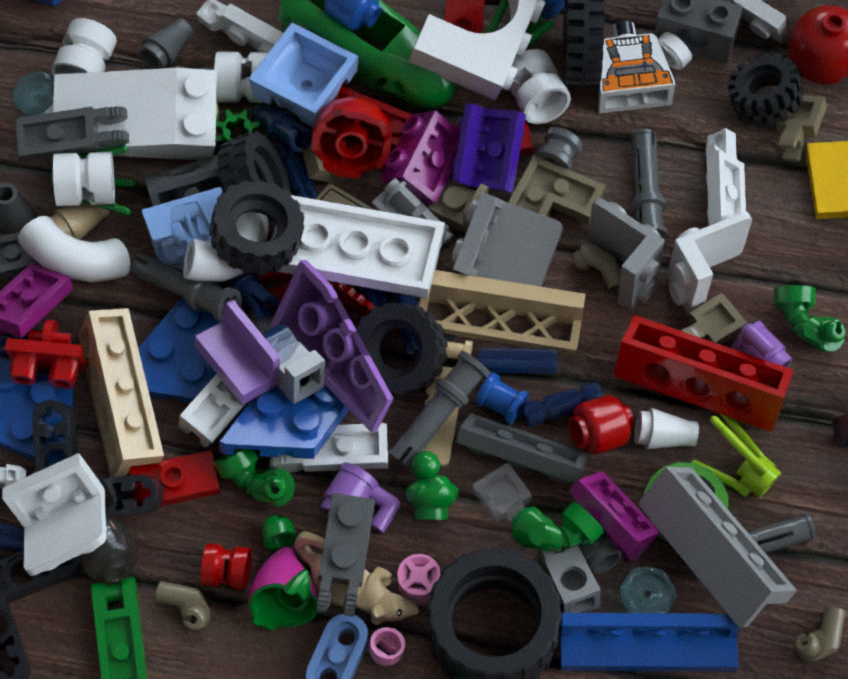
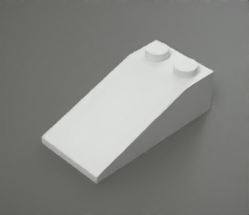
[53,68,217,160]

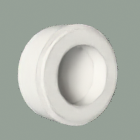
[658,32,692,70]

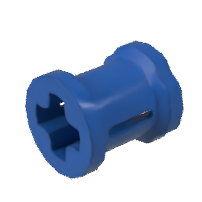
[475,372,530,425]

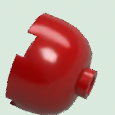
[788,5,848,84]
[311,96,392,179]

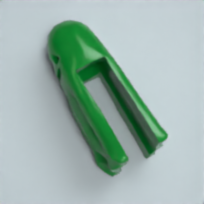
[278,0,458,109]

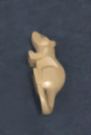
[295,531,419,625]

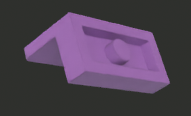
[194,300,281,405]

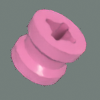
[397,554,441,606]

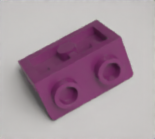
[380,110,460,205]
[0,263,73,338]
[568,471,661,561]

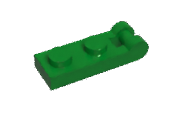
[91,576,148,679]

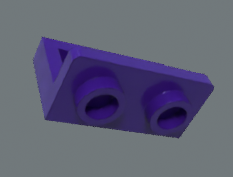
[452,103,526,193]

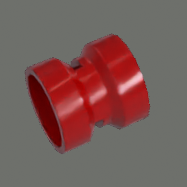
[201,543,252,591]

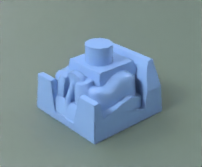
[249,23,358,127]
[142,187,222,272]

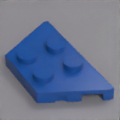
[138,281,221,404]
[0,357,75,467]
[220,376,349,459]

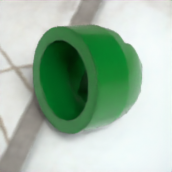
[261,515,297,551]

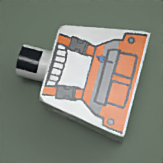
[598,21,675,113]

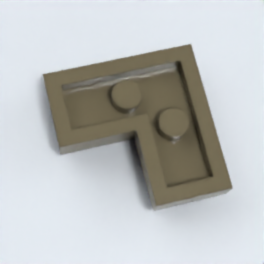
[508,155,606,224]

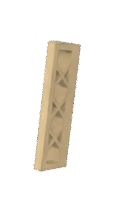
[419,270,586,355]
[78,308,164,478]

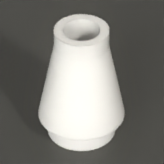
[634,408,699,449]

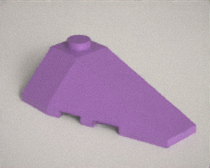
[270,260,393,432]

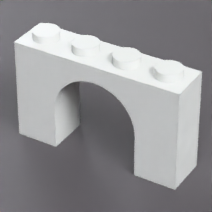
[408,0,545,100]

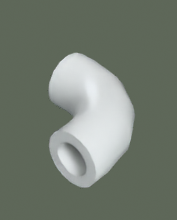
[183,212,269,281]
[18,216,131,283]

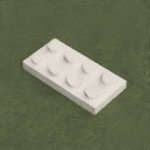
[272,195,445,298]

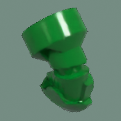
[774,285,846,352]
[213,448,295,507]
[511,501,604,553]

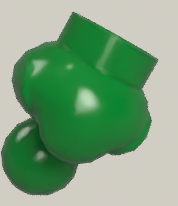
[406,451,459,520]

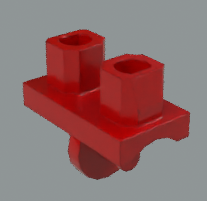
[5,319,88,389]

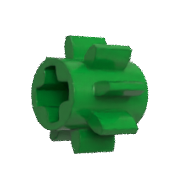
[215,109,260,146]

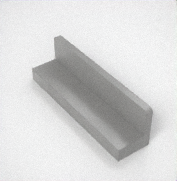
[639,467,797,628]

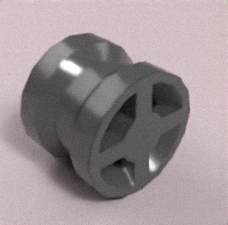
[534,127,583,170]

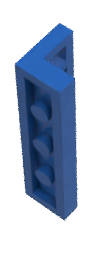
[560,613,741,672]

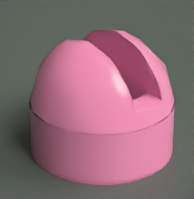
[369,627,405,667]

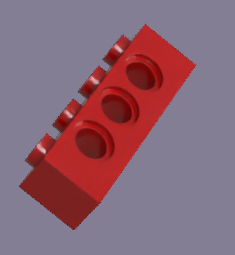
[613,315,794,432]

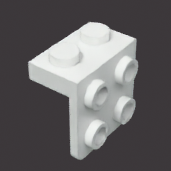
[667,212,752,316]
[2,453,106,576]

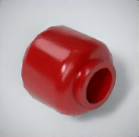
[568,395,634,455]

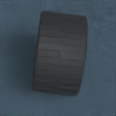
[427,547,562,679]

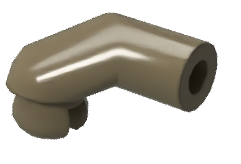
[572,243,621,293]
[156,581,210,630]
[795,606,846,662]

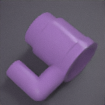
[731,321,793,367]
[319,462,400,534]

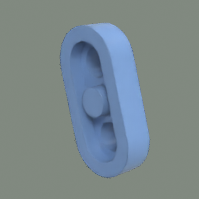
[306,613,369,679]

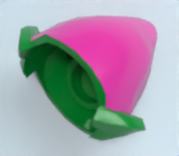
[248,547,319,631]

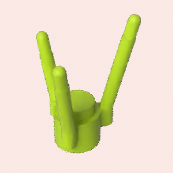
[691,414,782,498]

